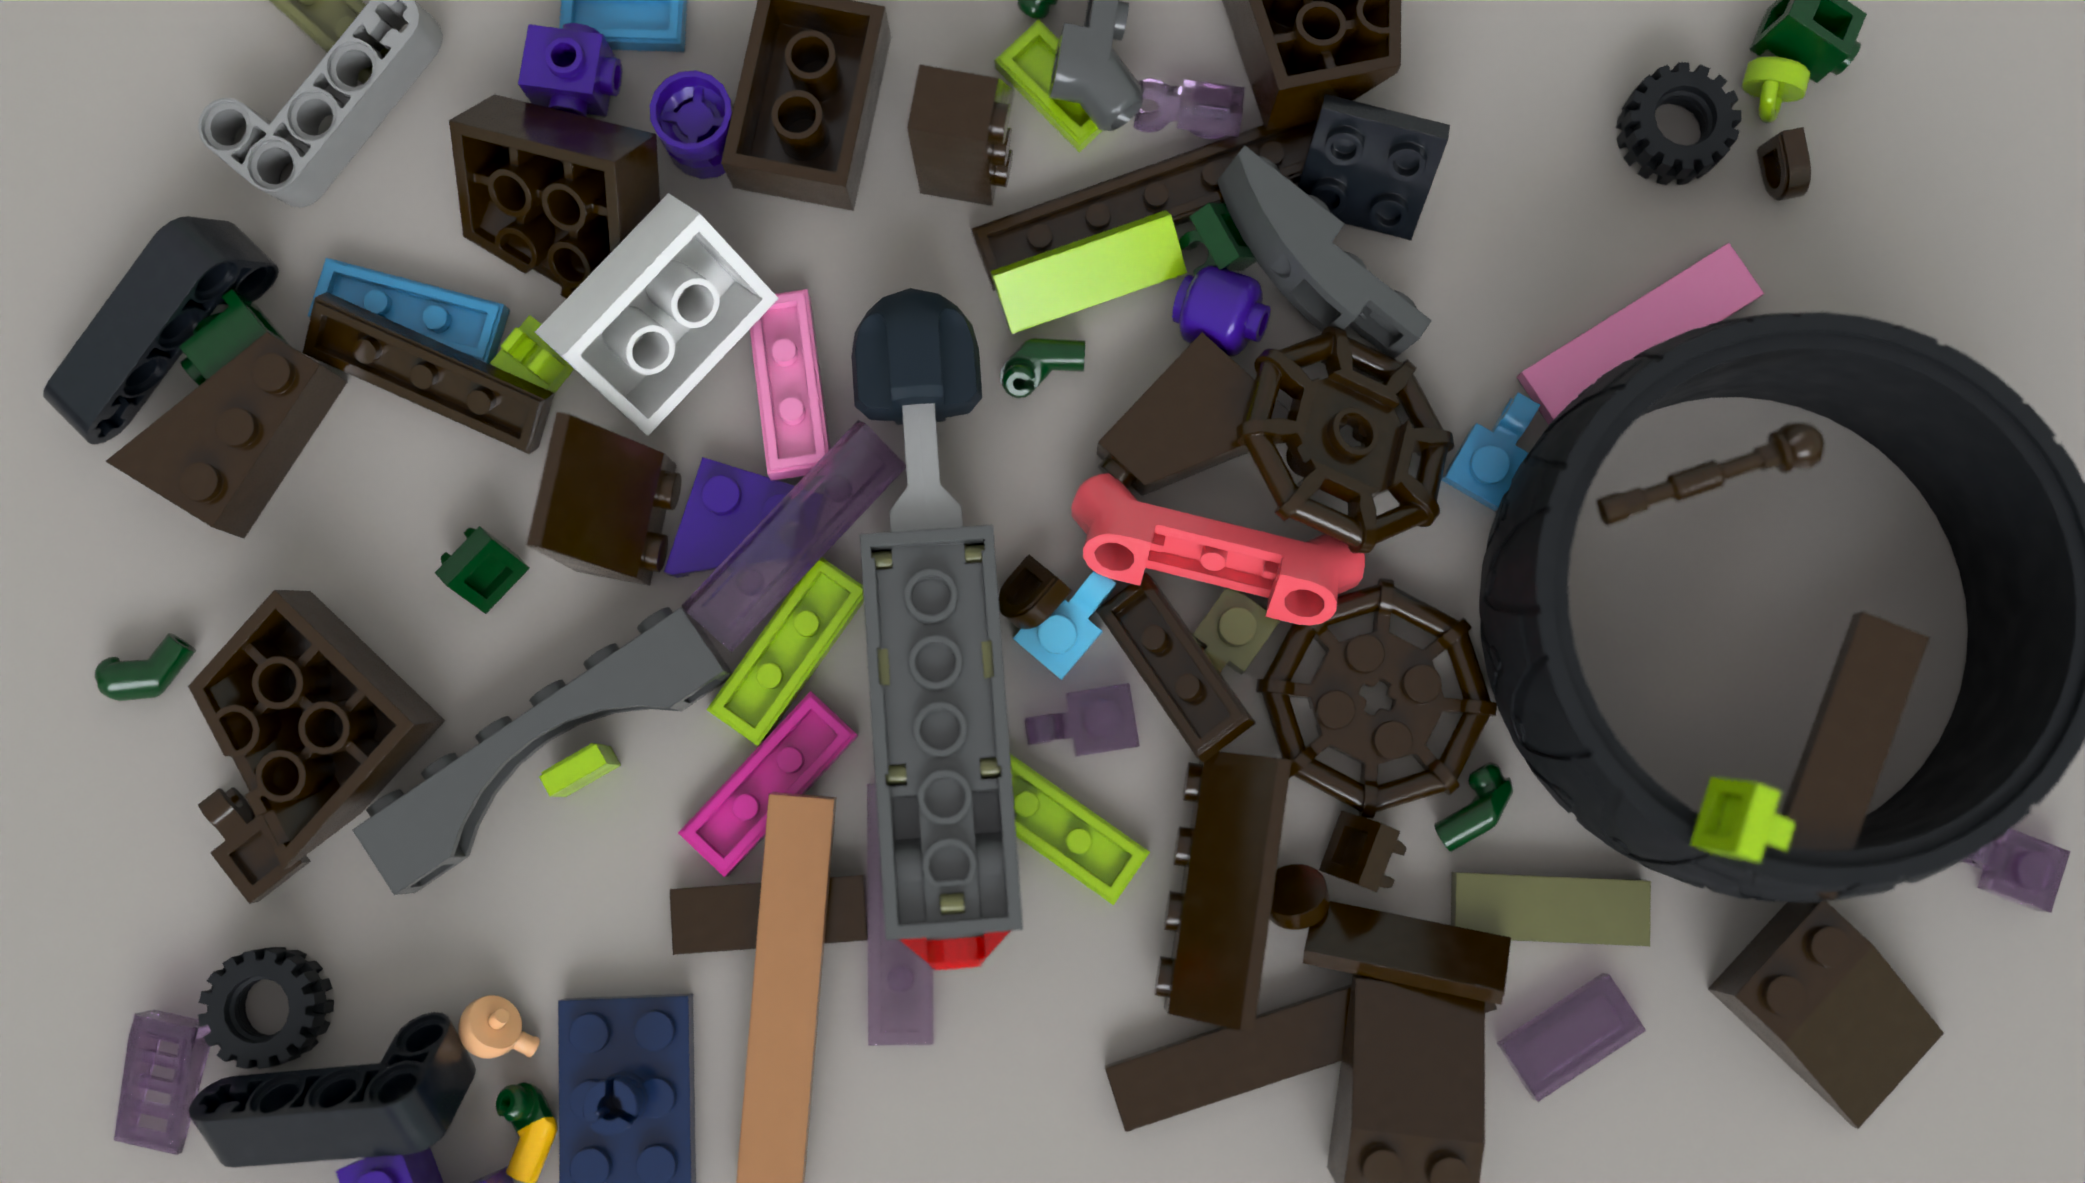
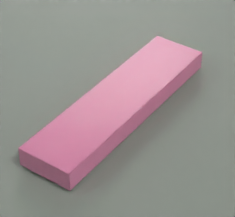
[1517,243,1764,425]

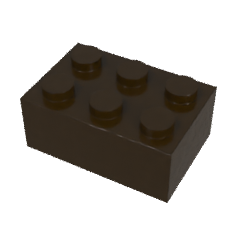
[721,0,891,211]

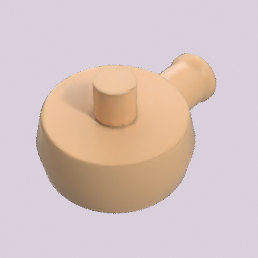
[458,995,540,1059]

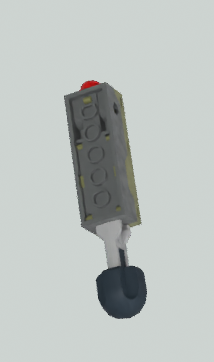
[851,288,1023,970]

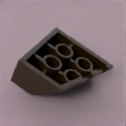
[1222,0,1401,131]
[449,94,660,299]
[188,590,445,869]

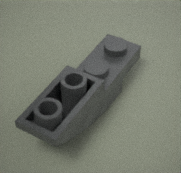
[1217,145,1432,359]

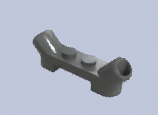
[1049,0,1144,131]

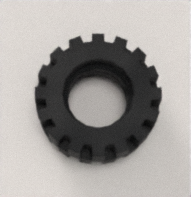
[1616,62,1742,185]
[198,947,334,1069]

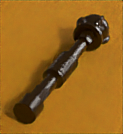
[1597,423,1825,526]

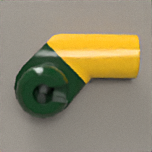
[496,1082,558,1183]

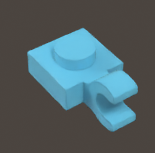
[1013,571,1117,680]

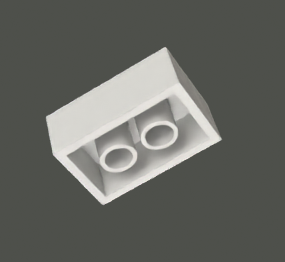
[535,193,779,436]

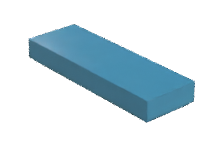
[308,258,510,366]

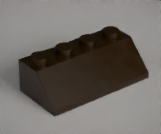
[1155,752,1292,1033]

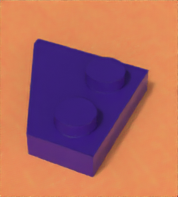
[664,457,825,578]

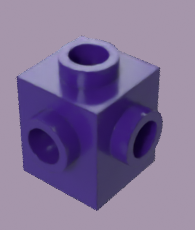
[518,23,622,117]

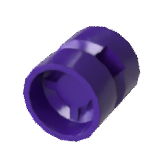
[649,70,734,179]

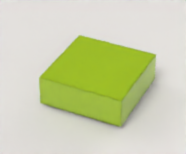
[539,743,621,797]

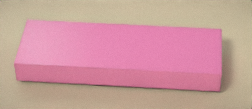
[750,289,833,481]

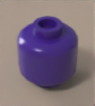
[1172,265,1271,356]

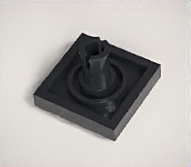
[1297,94,1450,241]

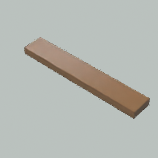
[736,792,837,1183]

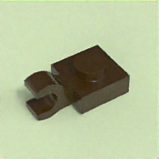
[198,787,311,904]

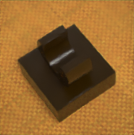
[1319,811,1407,893]

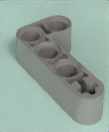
[198,0,442,207]

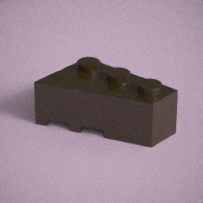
[907,64,1015,206]

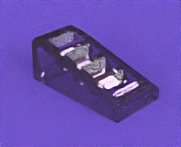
[114,1009,211,1155]

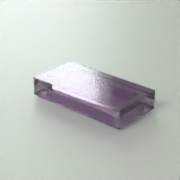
[1496,973,1646,1102]

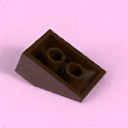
[526,412,681,586]
[1708,901,1944,1129]
[1327,975,1485,1183]

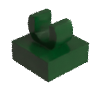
[1179,202,1257,275]
[435,526,530,614]

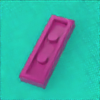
[678,691,859,877]

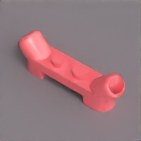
[1071,473,1365,626]

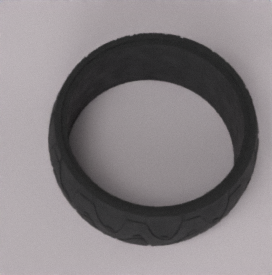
[1479,312,2085,902]

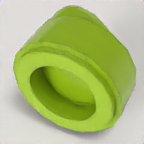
[1741,56,1811,123]

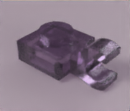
[1133,78,1245,139]
[1024,683,1140,757]
[1960,829,2070,913]

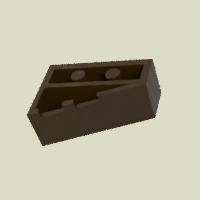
[105,332,348,539]

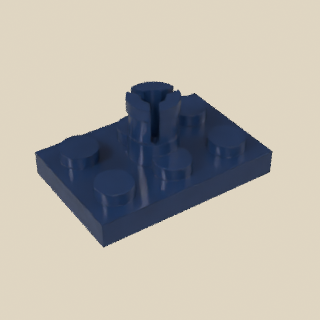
[558,994,696,1183]

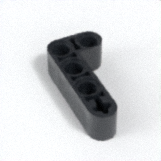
[43,216,279,445]
[189,1012,476,1168]

